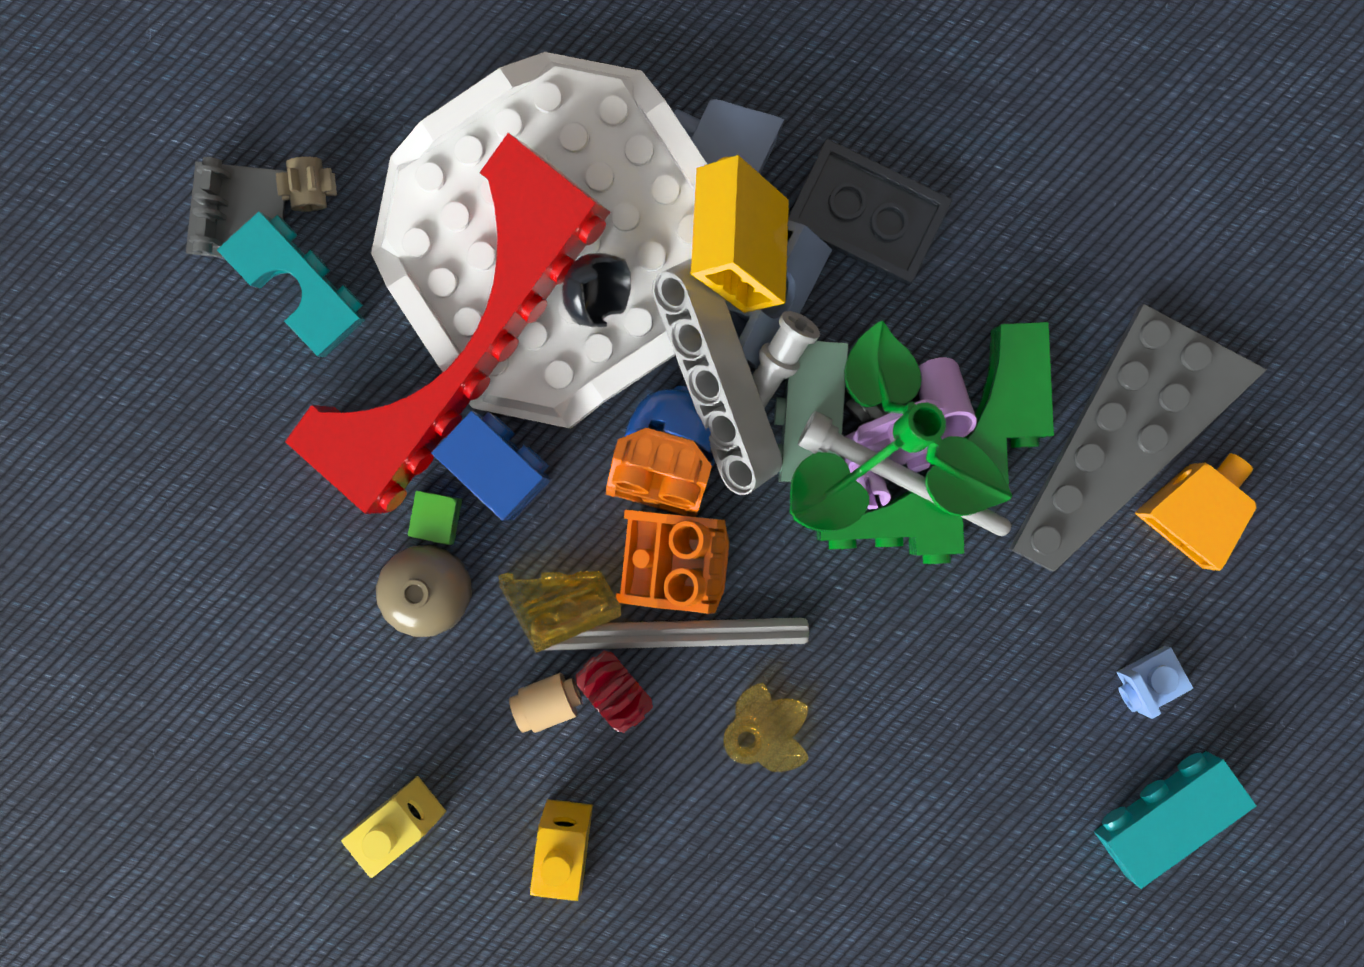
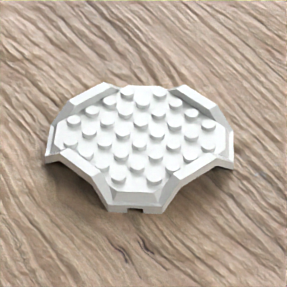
[371,52,726,429]

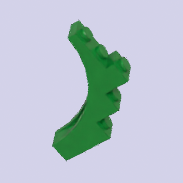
[816,322,1054,564]

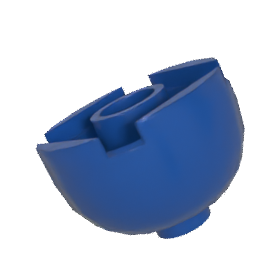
[624,386,715,466]

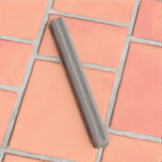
[532,618,809,651]

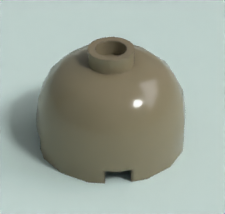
[376,545,472,637]

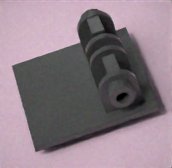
[186,157,287,258]

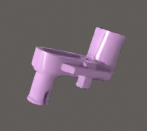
[840,357,977,509]

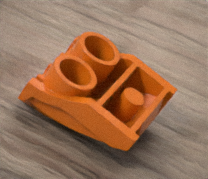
[606,428,712,517]
[615,510,729,614]

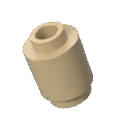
[509,673,583,733]

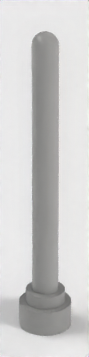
[798,411,1011,536]

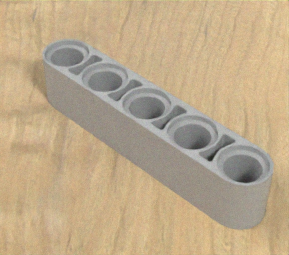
[652,259,782,495]

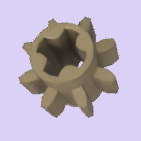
[276,157,337,212]

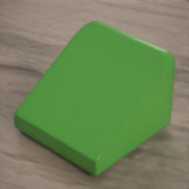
[408,491,462,545]

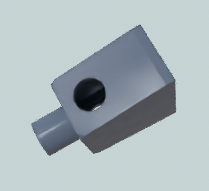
[674,99,784,175]

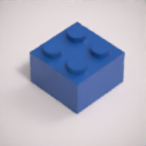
[431,411,552,521]

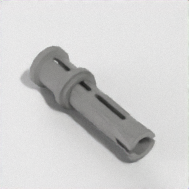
[752,311,820,409]

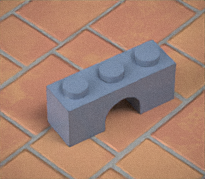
[725,220,832,369]

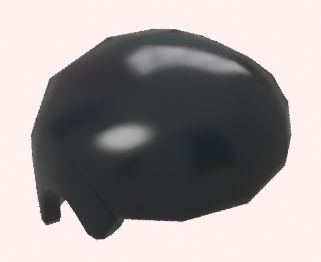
[562,253,631,328]

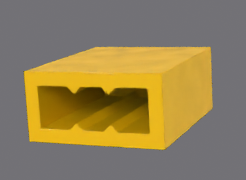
[691,155,789,313]

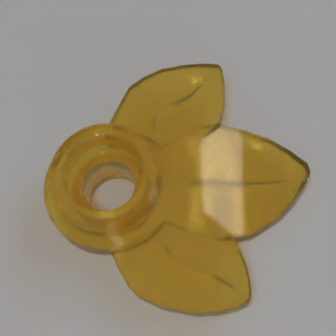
[723,683,809,772]

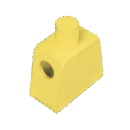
[341,776,447,878]

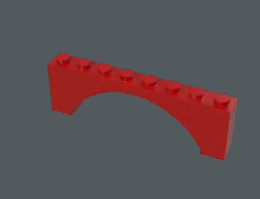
[285,133,611,514]

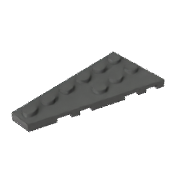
[1009,304,1267,571]

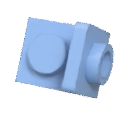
[1117,646,1193,719]

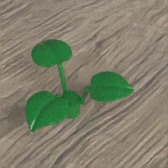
[790,321,1012,532]

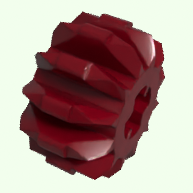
[576,651,653,733]

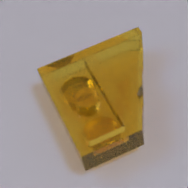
[498,571,621,653]

